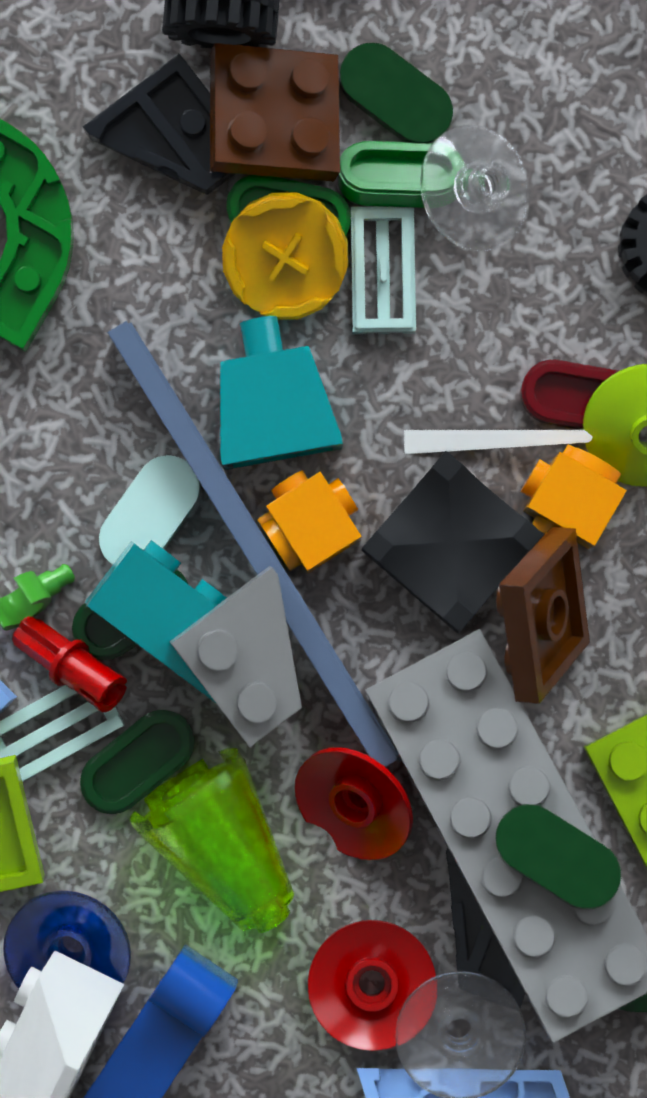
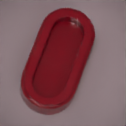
[520,359,618,430]

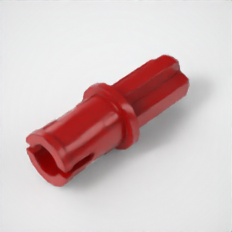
[12,616,127,713]

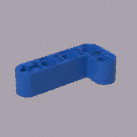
[83,944,238,1098]

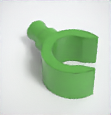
[0,564,75,631]

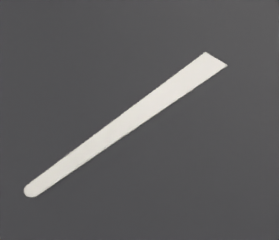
[404,430,593,454]

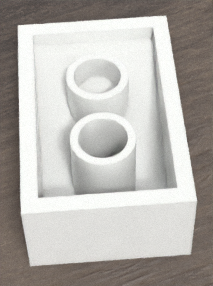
[0,951,124,1098]

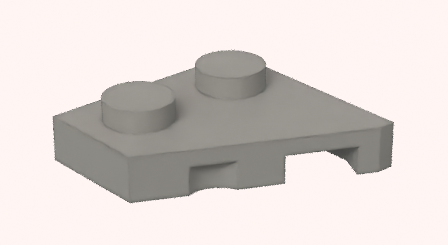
[170,566,302,747]

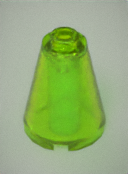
[130,748,294,933]

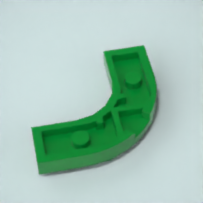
[0,119,74,352]

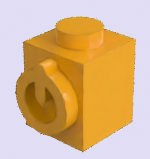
[521,444,627,549]
[257,470,362,573]

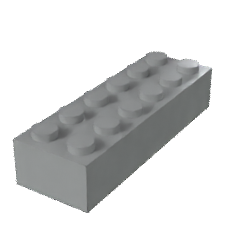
[365,629,647,1044]

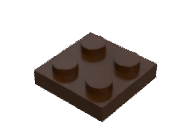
[210,43,340,182]
[496,527,590,704]

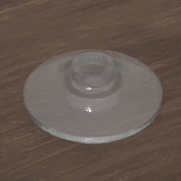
[420,125,531,252]
[395,971,526,1098]

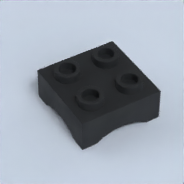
[361,450,544,633]

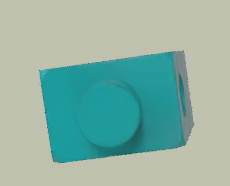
[220,316,343,470]

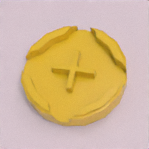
[222,192,348,320]

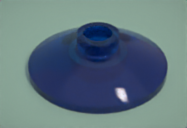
[3,891,131,989]

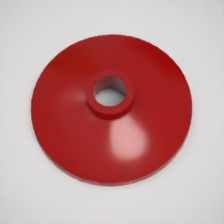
[295,747,413,860]
[308,920,437,1051]

